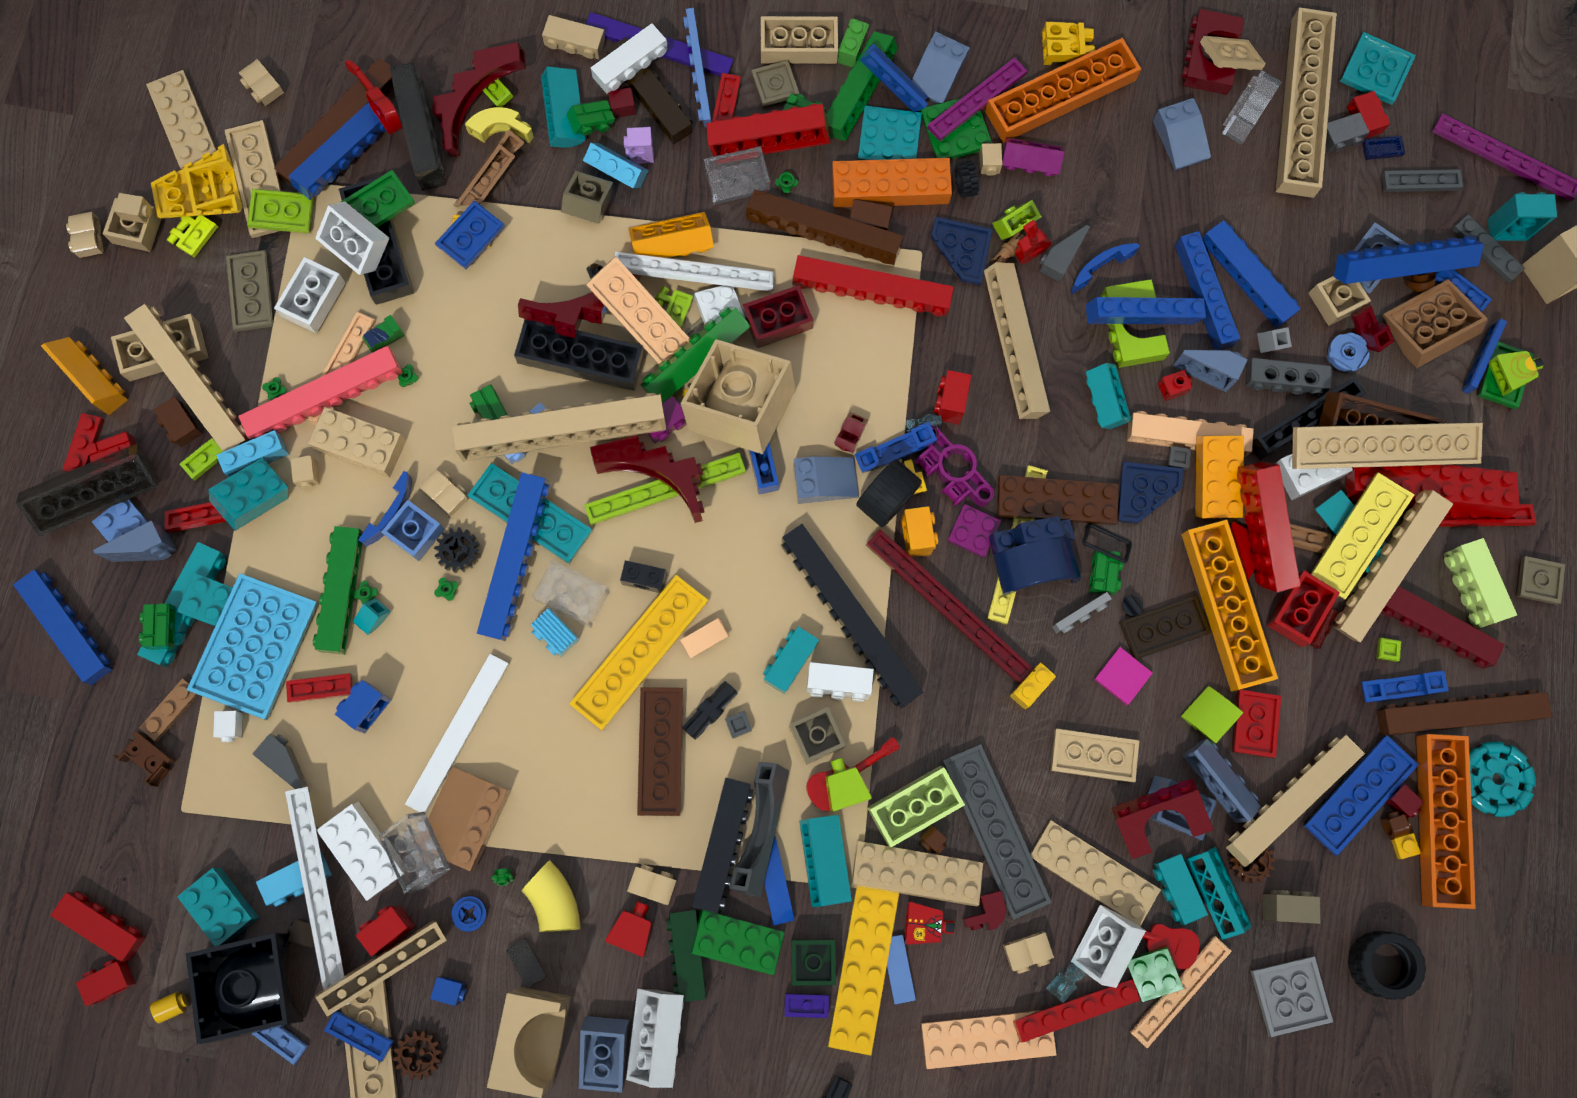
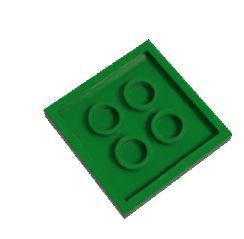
[920,98,992,160]

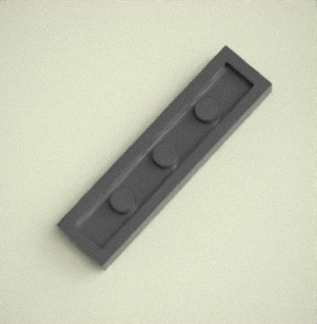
[1382,170,1463,192]
[1452,215,1525,284]

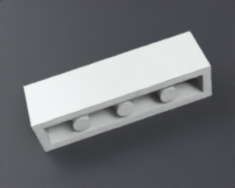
[591,23,668,94]

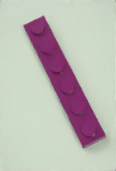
[927,57,1027,142]

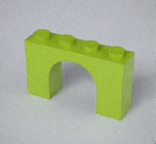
[1100,279,1170,368]

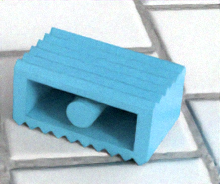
[531,608,579,657]

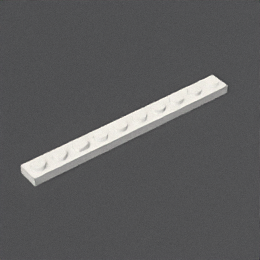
[285,787,350,1005]

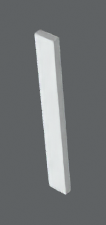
[615,252,773,291]
[405,654,509,815]

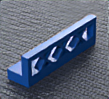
[859,44,928,112]

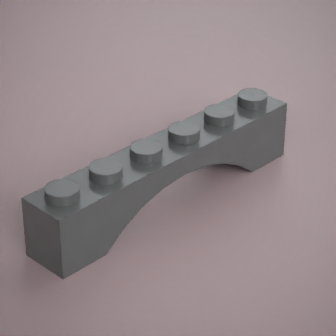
[729,762,789,897]

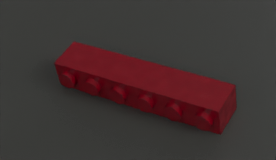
[1381,586,1505,669]

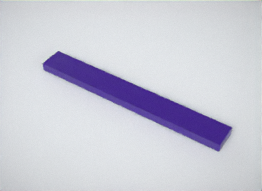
[585,12,734,77]

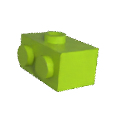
[992,200,1042,240]

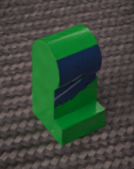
[362,315,405,352]

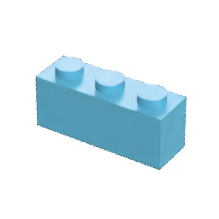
[583,143,649,188]
[216,430,289,477]
[256,852,332,907]

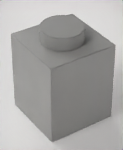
[1257,327,1292,353]

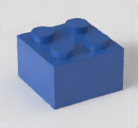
[334,680,392,733]

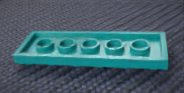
[467,463,593,564]

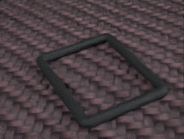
[1082,523,1132,563]

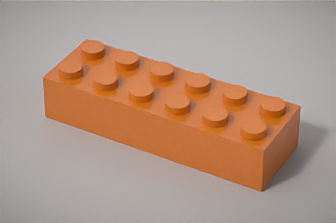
[831,158,952,208]

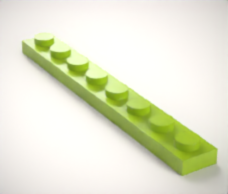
[584,453,746,525]

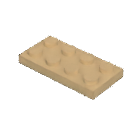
[1050,729,1139,783]

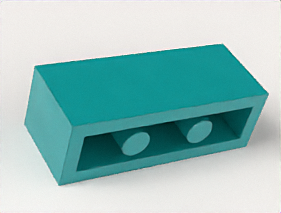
[1086,363,1132,429]
[763,626,819,695]
[1153,854,1208,925]

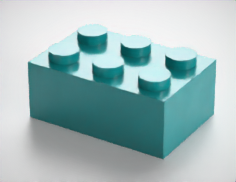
[1487,192,1557,241]
[208,458,288,531]
[177,868,259,947]

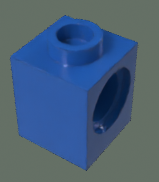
[430,976,467,1006]

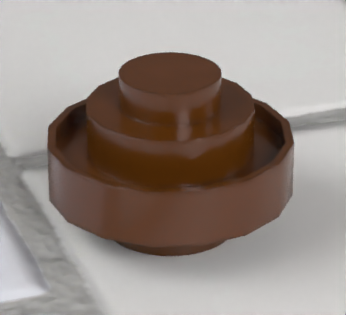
[1405,272,1436,292]

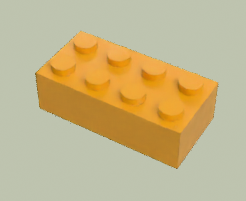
[1195,435,1244,518]

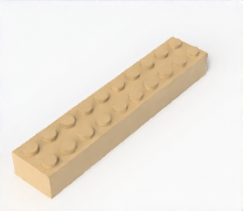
[1276,7,1337,198]
[452,393,667,462]

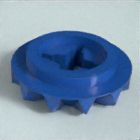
[451,896,487,932]

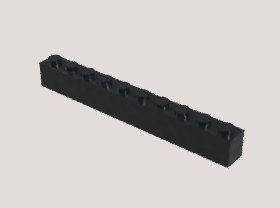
[781,524,924,709]

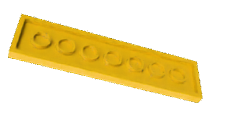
[569,575,709,731]
[828,886,899,1056]

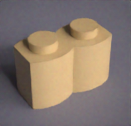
[238,59,284,106]
[66,212,103,258]
[419,469,468,517]
[627,864,677,905]
[1003,931,1054,974]

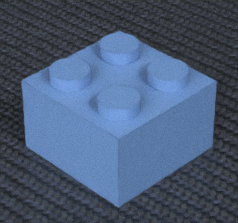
[381,500,445,561]

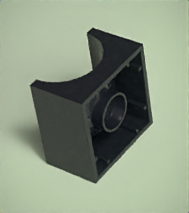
[186,933,303,1045]

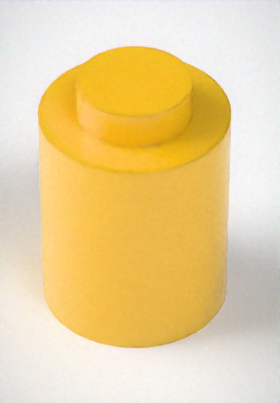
[150,991,188,1023]

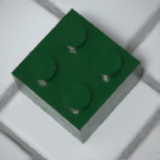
[791,939,836,986]

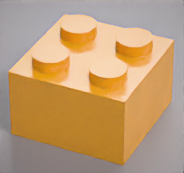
[901,506,938,558]

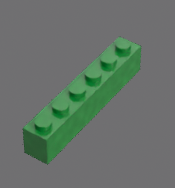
[826,31,898,142]
[640,306,750,403]
[313,526,363,655]

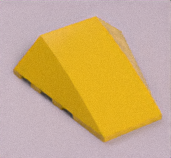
[151,144,243,218]

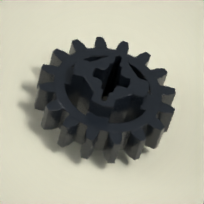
[434,527,481,573]

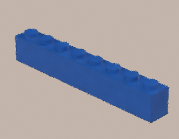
[1334,236,1484,284]
[477,472,551,641]

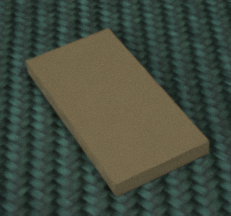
[226,250,274,332]

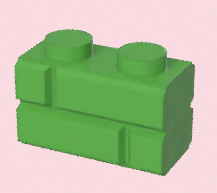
[837,19,869,68]

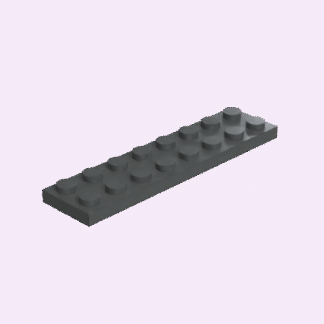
[942,744,1052,920]

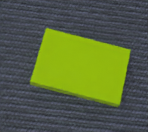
[247,189,314,234]

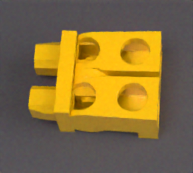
[1042,22,1095,65]

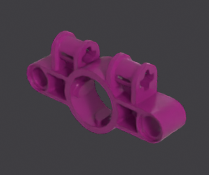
[915,425,994,507]

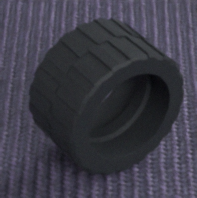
[856,459,922,527]
[1348,931,1426,1000]

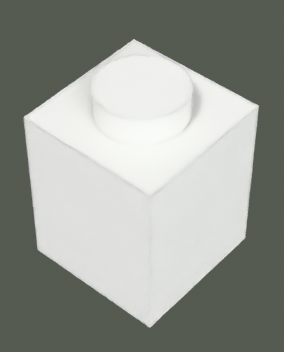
[213,711,243,743]

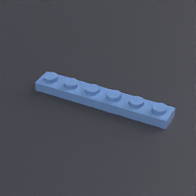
[683,8,711,127]

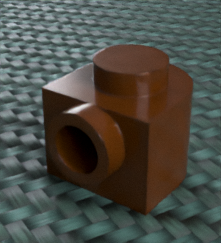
[1380,810,1411,840]
[920,824,947,855]

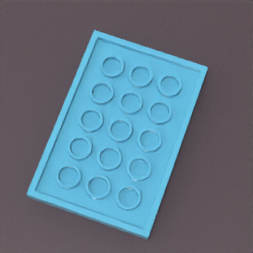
[187,573,319,720]

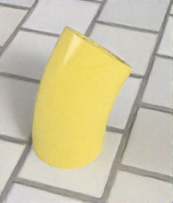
[521,860,581,932]

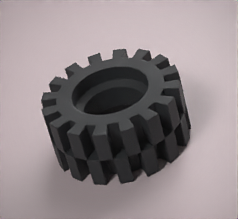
[954,160,979,198]

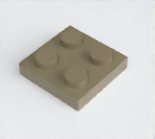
[751,60,799,107]
[1517,556,1565,605]

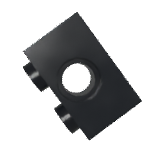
[620,560,667,593]

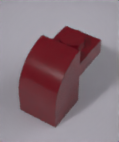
[1351,305,1394,352]
[834,412,868,453]
[962,891,1006,931]

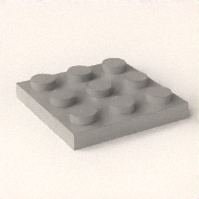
[1251,956,1333,1037]

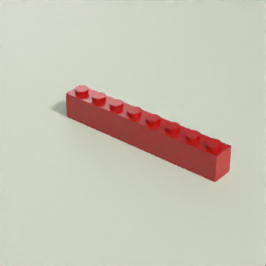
[792,255,954,316]

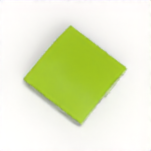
[1181,686,1243,744]

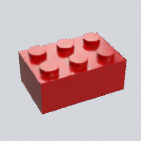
[1266,570,1340,647]

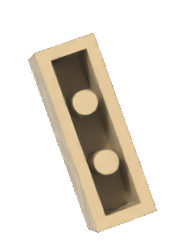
[542,15,606,59]

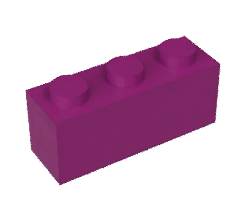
[1002,138,1065,176]

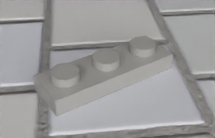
[1052,592,1112,634]

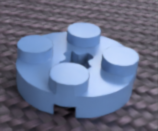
[1327,333,1370,373]

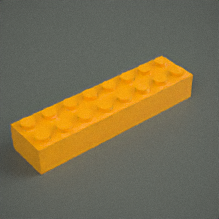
[1181,520,1278,692]

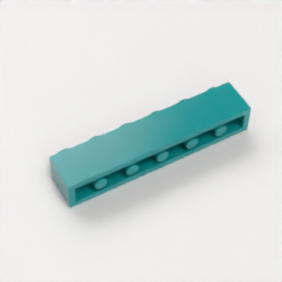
[137,542,227,668]

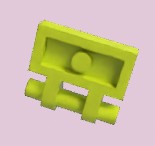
[167,215,218,258]

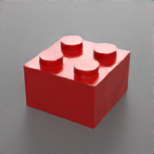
[933,370,971,425]
[355,905,416,956]

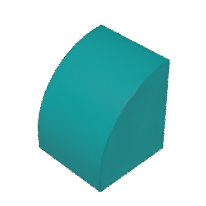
[353,598,391,635]

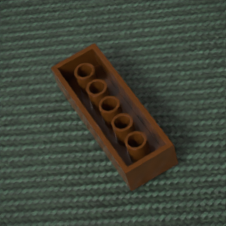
[1318,392,1446,427]

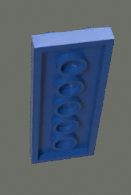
[1303,735,1419,856]

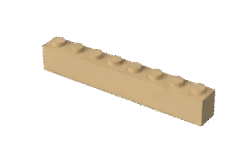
[984,262,1050,419]
[124,304,250,452]
[1332,490,1453,642]
[1226,735,1365,867]

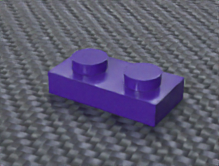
[784,993,829,1018]

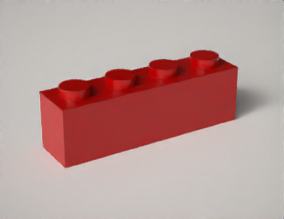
[50,891,146,962]

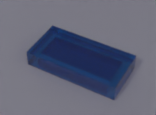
[1362,136,1405,160]

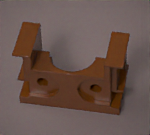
[112,731,177,787]

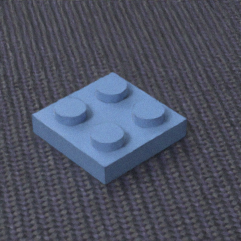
[92,496,148,542]

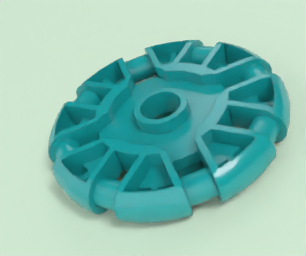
[1469,741,1536,817]

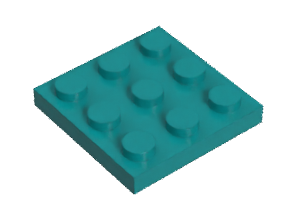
[1339,32,1416,105]
[858,106,922,160]

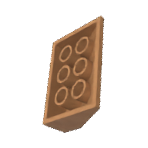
[1383,279,1488,368]
[415,766,511,871]

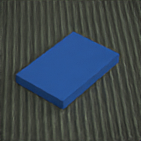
[435,200,505,270]

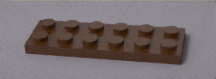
[997,475,1118,525]
[637,687,683,816]

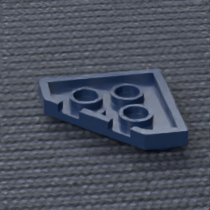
[931,217,993,286]
[1118,461,1183,524]

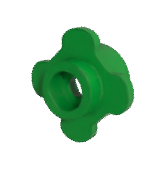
[775,171,798,194]
[398,364,418,387]
[262,377,287,400]
[434,578,458,601]
[352,581,378,604]
[491,869,514,886]

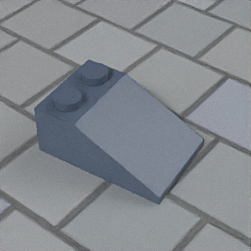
[912,31,970,104]
[1153,98,1211,170]
[1353,223,1408,294]
[1172,350,1248,392]
[793,456,859,504]
[93,520,177,562]
[1148,776,1217,841]
[579,1016,629,1093]

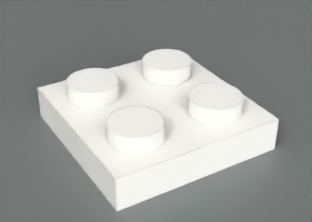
[694,285,745,325]

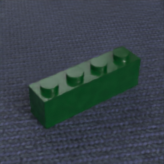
[666,909,707,1002]

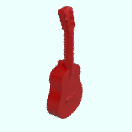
[345,60,402,135]
[1014,220,1052,264]
[806,737,900,812]
[1142,923,1200,969]

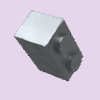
[1325,113,1369,153]

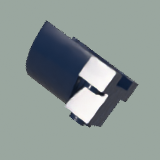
[989,516,1081,595]

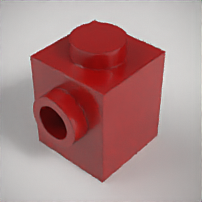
[1157,370,1192,401]

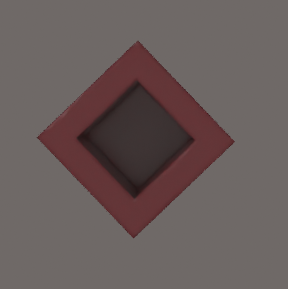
[606,88,636,118]
[1385,784,1424,818]

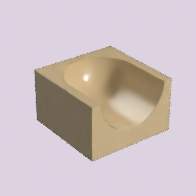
[1522,225,1577,304]
[681,339,795,454]
[487,987,571,1098]

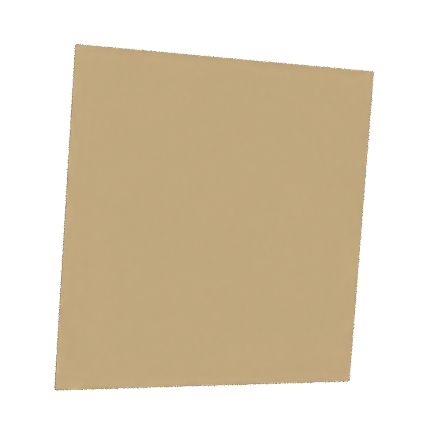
[181,184,922,888]

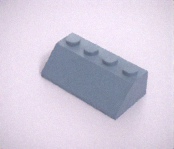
[1182,739,1261,823]

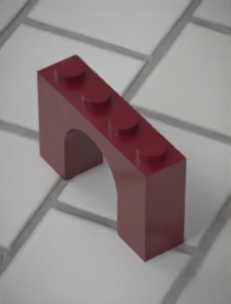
[1181,9,1244,95]
[1111,778,1214,859]

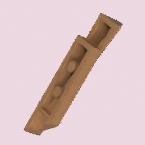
[453,130,524,207]

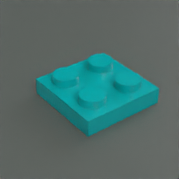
[177,573,233,626]

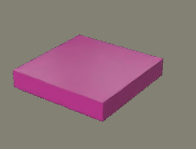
[1094,647,1153,706]

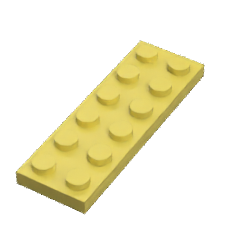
[1310,473,1414,599]

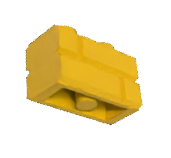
[1010,663,1056,710]

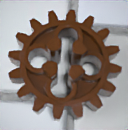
[1227,846,1276,884]
[393,1030,443,1081]

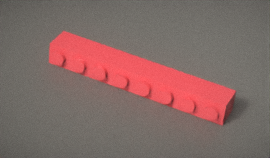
[238,346,403,440]

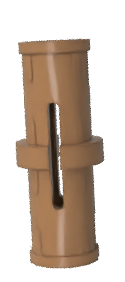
[991,232,1024,264]

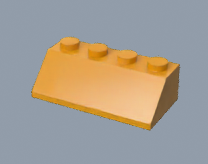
[628,212,714,259]
[41,337,128,415]

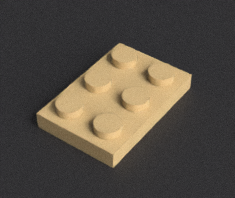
[1200,36,1266,70]

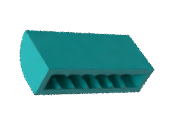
[541,66,586,148]
[1314,490,1386,574]
[799,815,852,907]

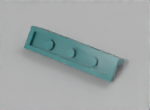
[1186,846,1252,940]

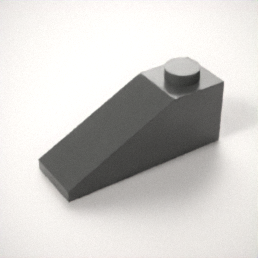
[1039,225,1090,282]
[253,734,310,792]

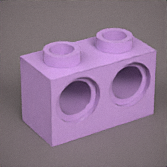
[624,127,654,164]

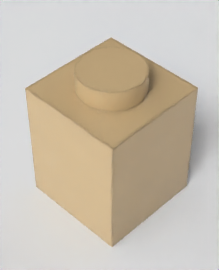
[979,143,1002,176]
[114,193,151,224]
[290,456,319,489]

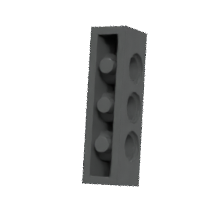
[1245,358,1331,397]

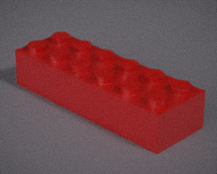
[706,104,831,162]
[1237,462,1300,592]

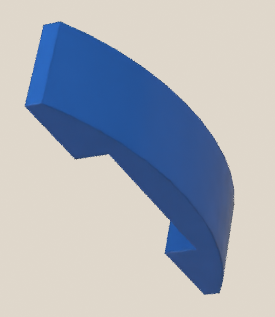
[1071,243,1140,294]
[854,422,937,473]
[358,471,412,546]
[1361,671,1449,703]
[764,836,794,925]

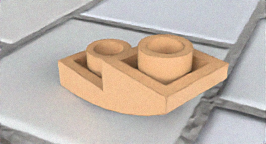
[680,618,729,658]

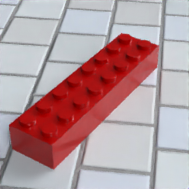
[1346,464,1520,519]

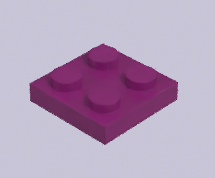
[947,504,1001,558]

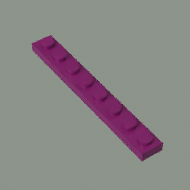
[1432,113,1577,201]

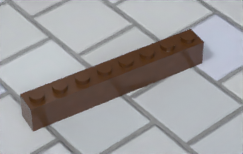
[274,58,401,190]
[746,189,903,266]
[1377,689,1553,736]

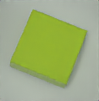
[1376,638,1401,662]

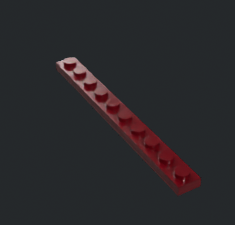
[866,529,1034,684]

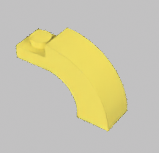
[465,107,534,143]

